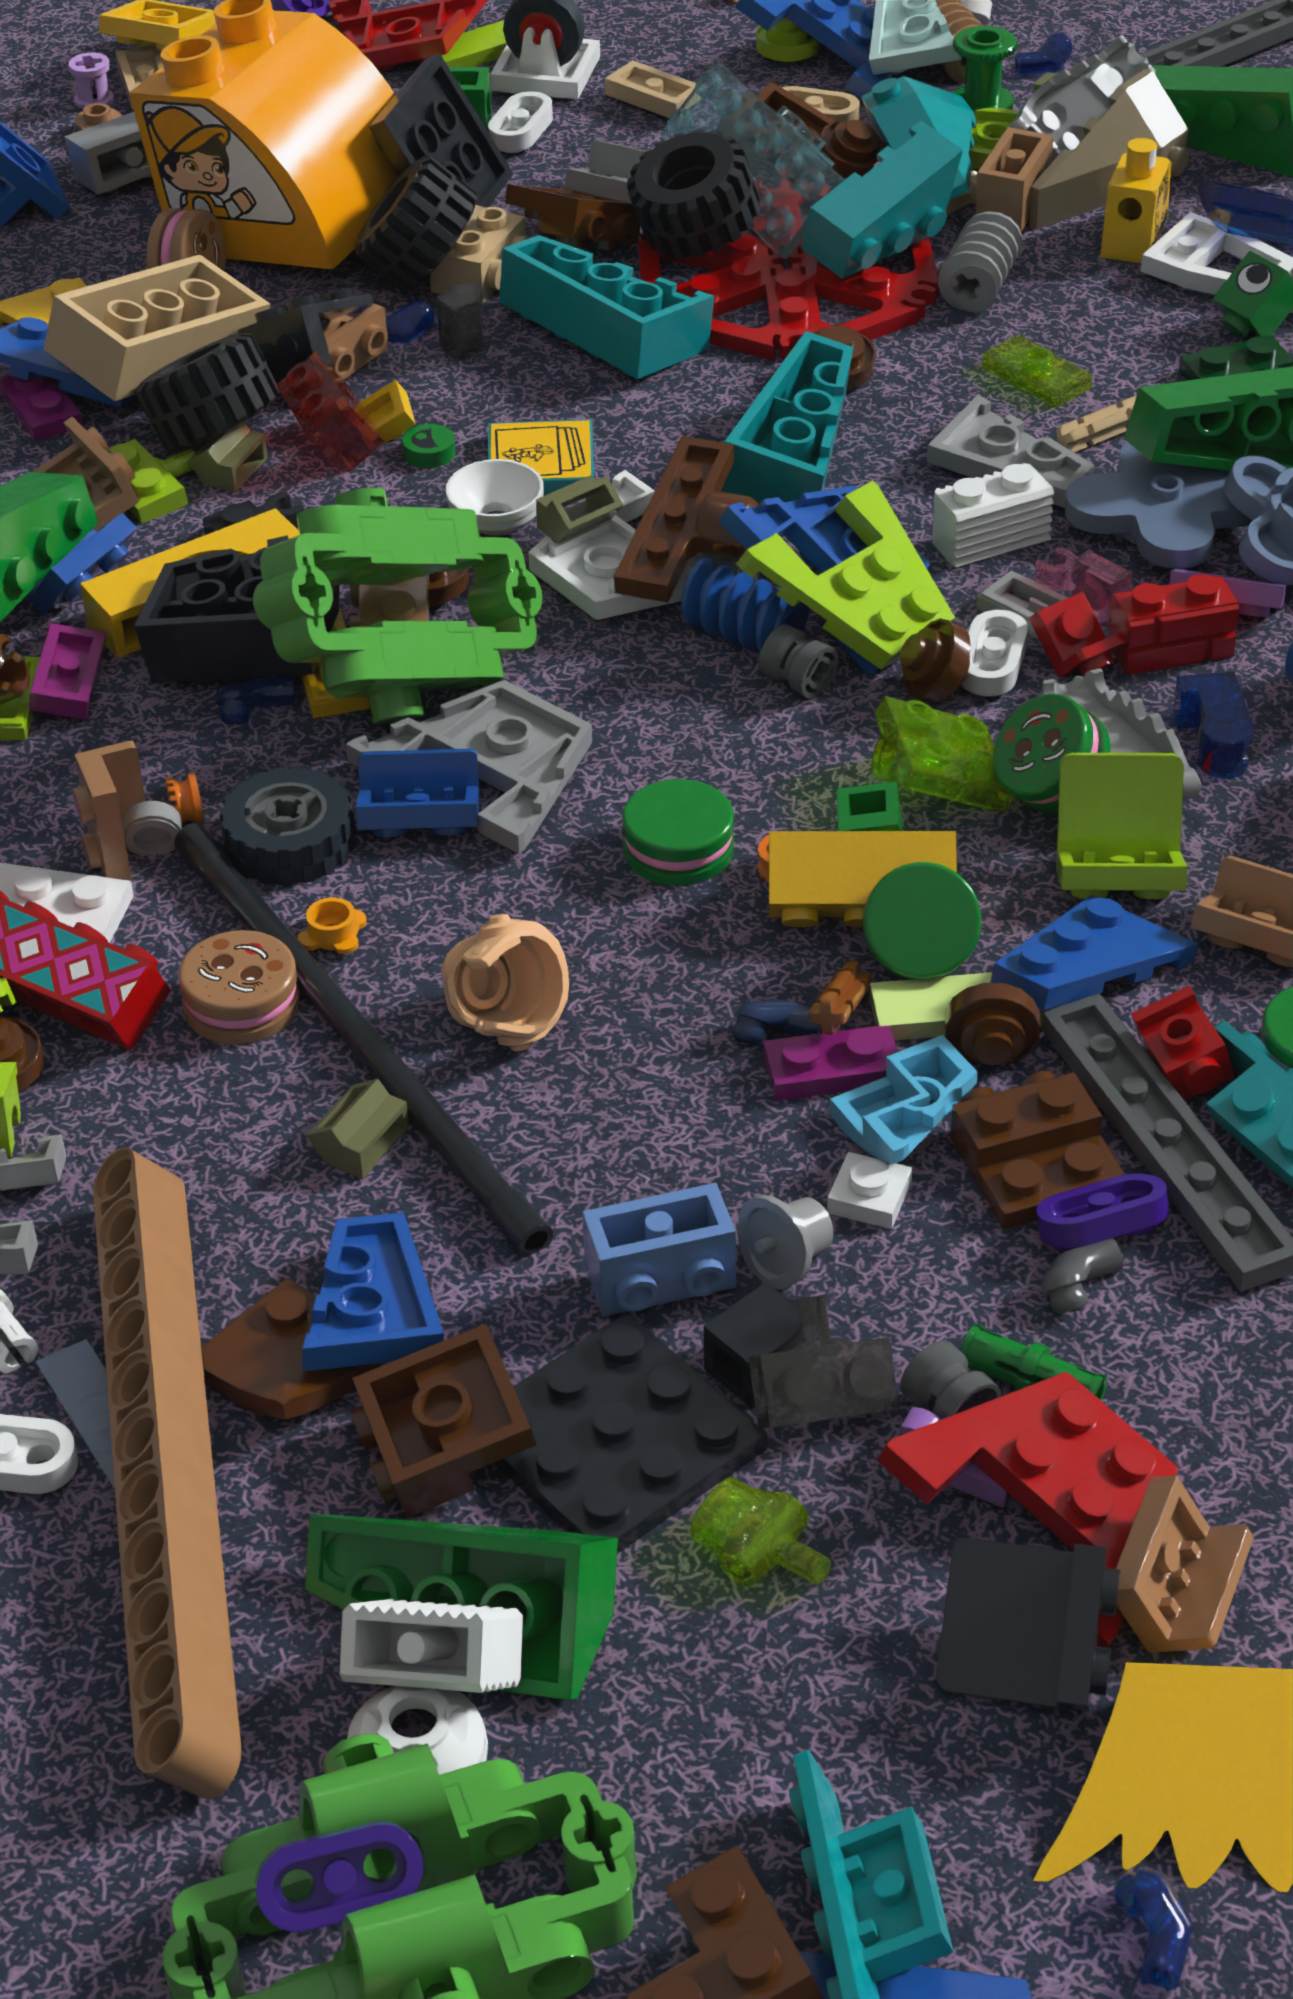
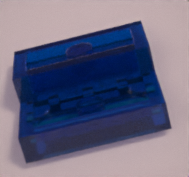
[1197,178,1293,246]

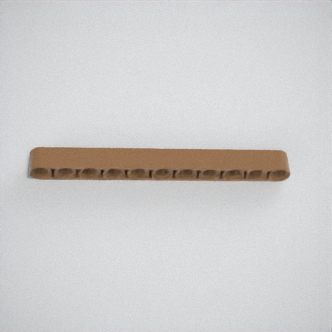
[93,1147,241,1800]

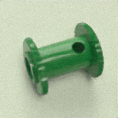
[953,26,1018,112]

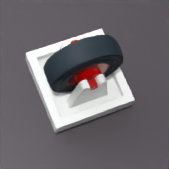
[490,0,600,99]

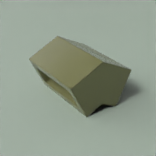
[187,422,268,492]
[536,475,623,543]
[306,1079,409,1179]

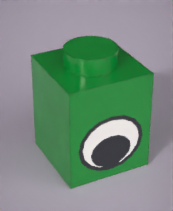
[1212,250,1293,339]

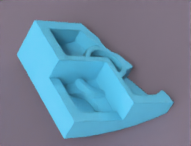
[830,1035,977,1164]

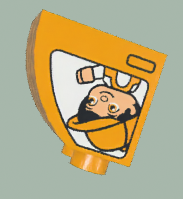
[129,0,399,269]

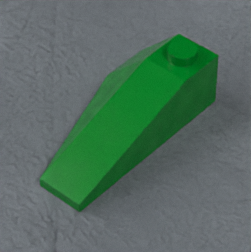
[305,1514,618,1700]

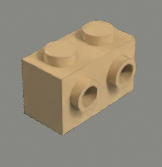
[430,205,529,304]

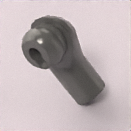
[1041,1238,1123,1314]

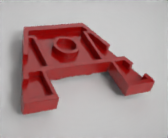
[329,0,488,71]
[877,1371,1178,1648]

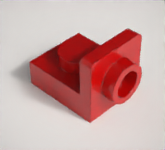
[1028,592,1127,677]

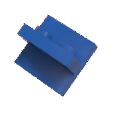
[0,122,70,228]

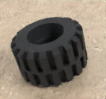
[627,129,760,259]
[355,155,477,292]
[135,333,280,450]

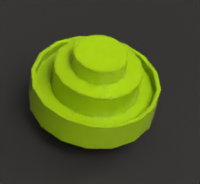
[756,18,821,62]

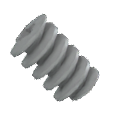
[938,211,1023,313]

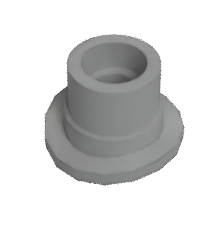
[738,1195,833,1290]

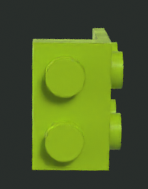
[1056,753,1187,899]

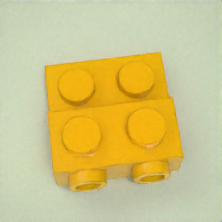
[99,0,216,51]

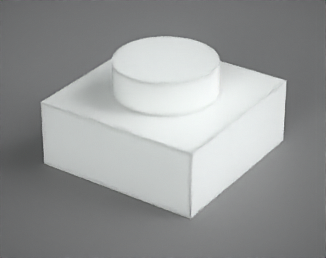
[827,1152,912,1229]

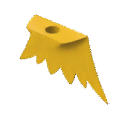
[1033,1662,1293,1892]

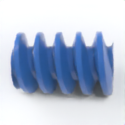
[681,557,809,652]

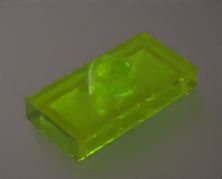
[982,334,1092,409]

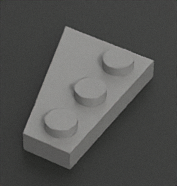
[927,394,1094,508]

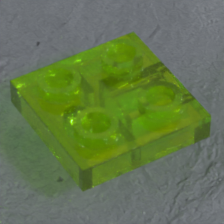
[871,696,1015,812]

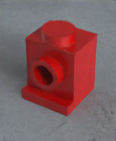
[1131,985,1235,1100]

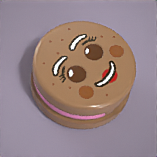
[147,208,226,271]
[178,930,300,1044]

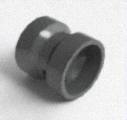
[758,624,839,699]
[900,1340,1001,1419]

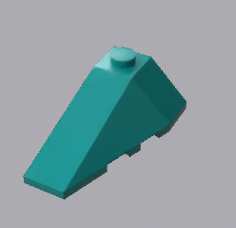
[861,76,976,200]

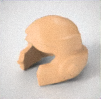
[441,914,569,1052]

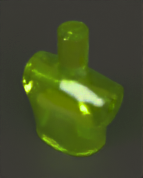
[690,1477,831,1587]

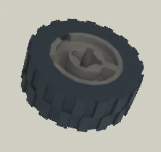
[219,767,355,886]

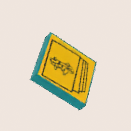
[488,419,594,495]

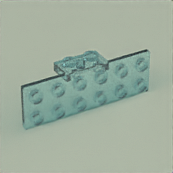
[661,60,845,259]

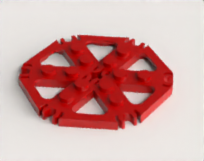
[638,181,939,361]

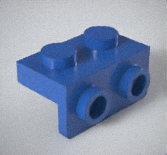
[26,513,137,614]
[356,748,480,837]

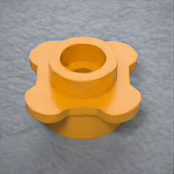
[298,897,367,954]

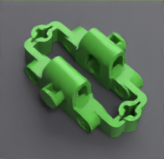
[253,488,542,725]
[163,1734,637,1999]

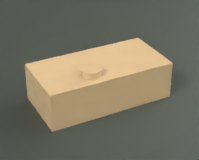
[43,255,270,401]

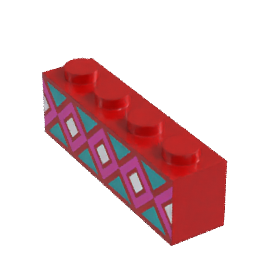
[0,890,171,1051]

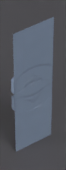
[35,1339,115,1488]

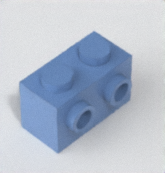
[582,1183,736,1317]

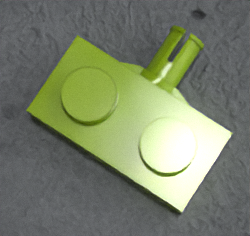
[110,439,195,523]

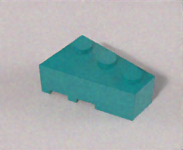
[801,120,963,279]

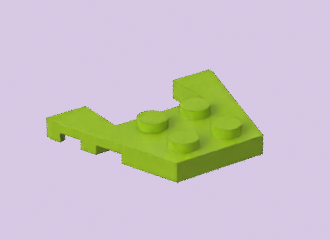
[736,481,955,670]

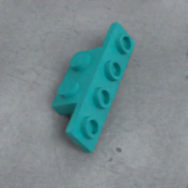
[1206,1020,1293,1188]
[789,1749,954,1999]

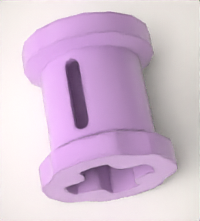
[68,52,114,109]

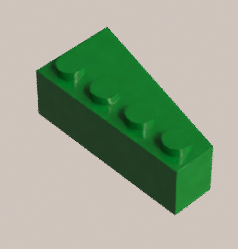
[1151,65,1293,177]
[1124,366,1293,471]
[0,472,98,622]

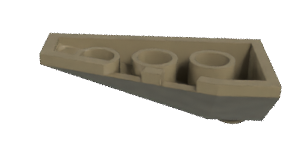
[1028,69,1189,230]

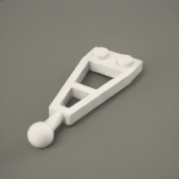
[1140,212,1293,313]

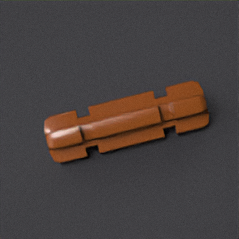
[809,961,872,1035]

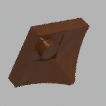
[201,1277,384,1420]

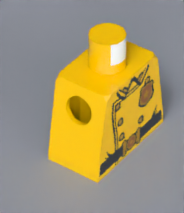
[1100,138,1171,263]

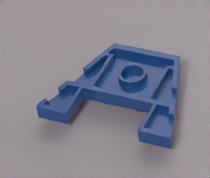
[735,0,892,99]
[718,486,930,675]

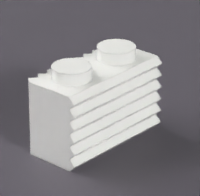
[932,463,1054,568]
[340,1599,523,1693]

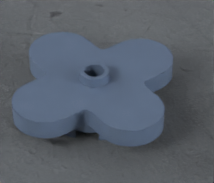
[1064,442,1252,569]
[1224,456,1293,585]

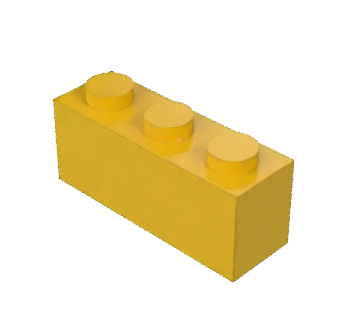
[769,831,957,927]

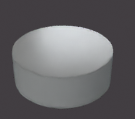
[121,801,182,856]

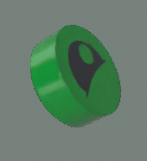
[402,424,456,468]

